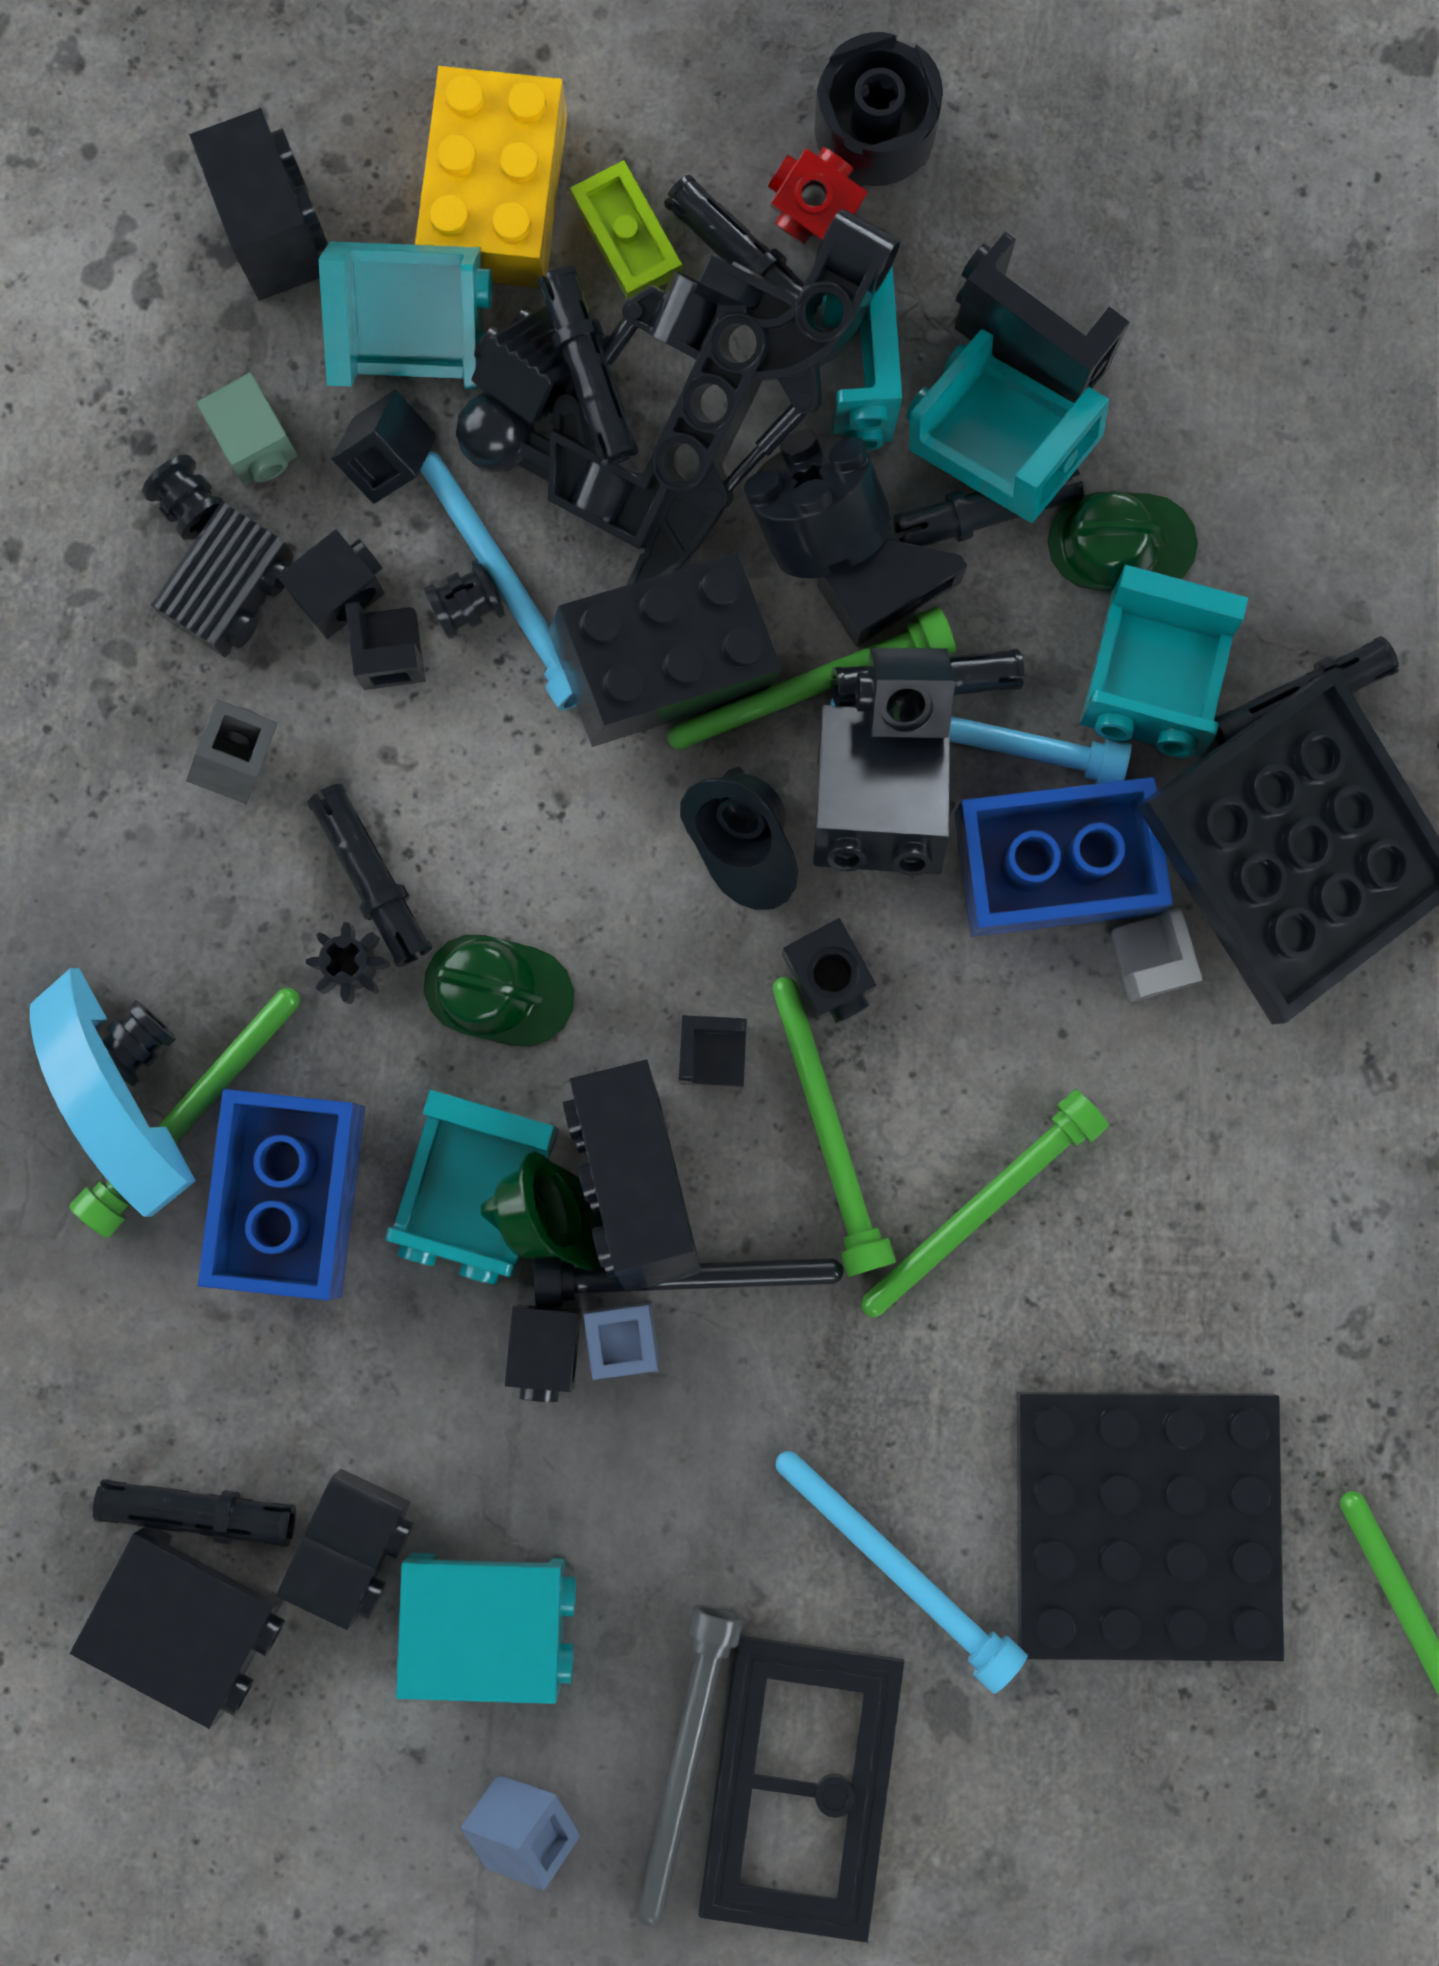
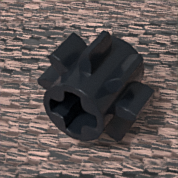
[306,922,390,1004]

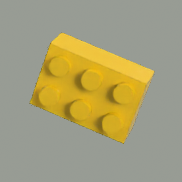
[415,66,567,288]

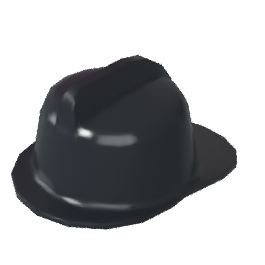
[680,767,799,910]

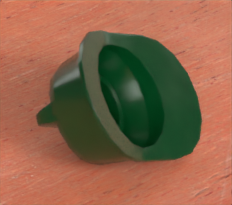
[1048,491,1198,590]
[424,935,574,1047]
[481,1151,603,1271]

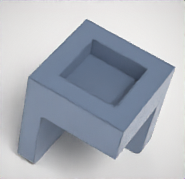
[583,1301,660,1380]
[460,1776,580,1891]

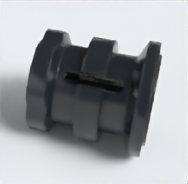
[142,454,224,540]
[424,559,505,639]
[102,1000,176,1086]

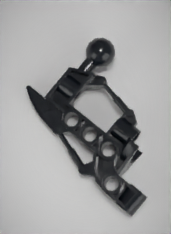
[456,209,901,585]

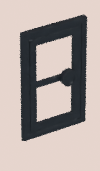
[698,1636,904,1943]

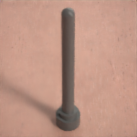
[637,1605,744,1926]

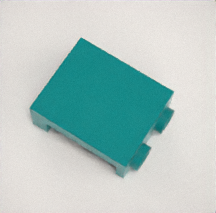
[318,241,493,390]
[822,265,902,451]
[906,329,1110,524]
[1079,564,1248,758]
[385,1090,559,1285]
[396,1553,576,1704]

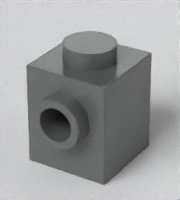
[186,699,278,804]

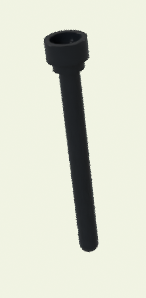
[534,1257,844,1308]

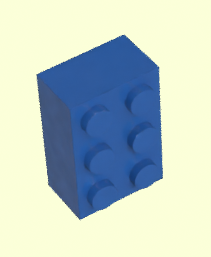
[954,777,1173,937]
[197,1089,366,1301]

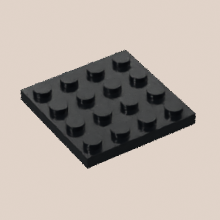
[1136,668,1439,1025]
[1017,1392,1284,1661]

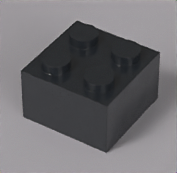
[189,108,328,301]

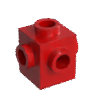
[768,147,868,245]

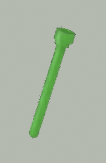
[667,605,956,749]
[773,977,896,1277]
[69,988,300,1239]
[861,1089,1110,1317]
[1340,1491,1439,1696]

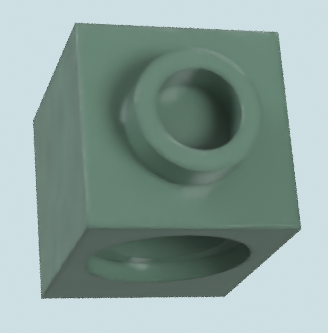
[196,372,298,486]

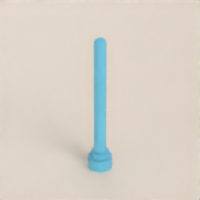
[420,451,576,711]
[830,697,1132,784]
[776,1451,1028,1694]

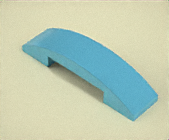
[30,968,196,1217]

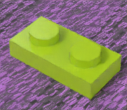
[570,160,683,300]

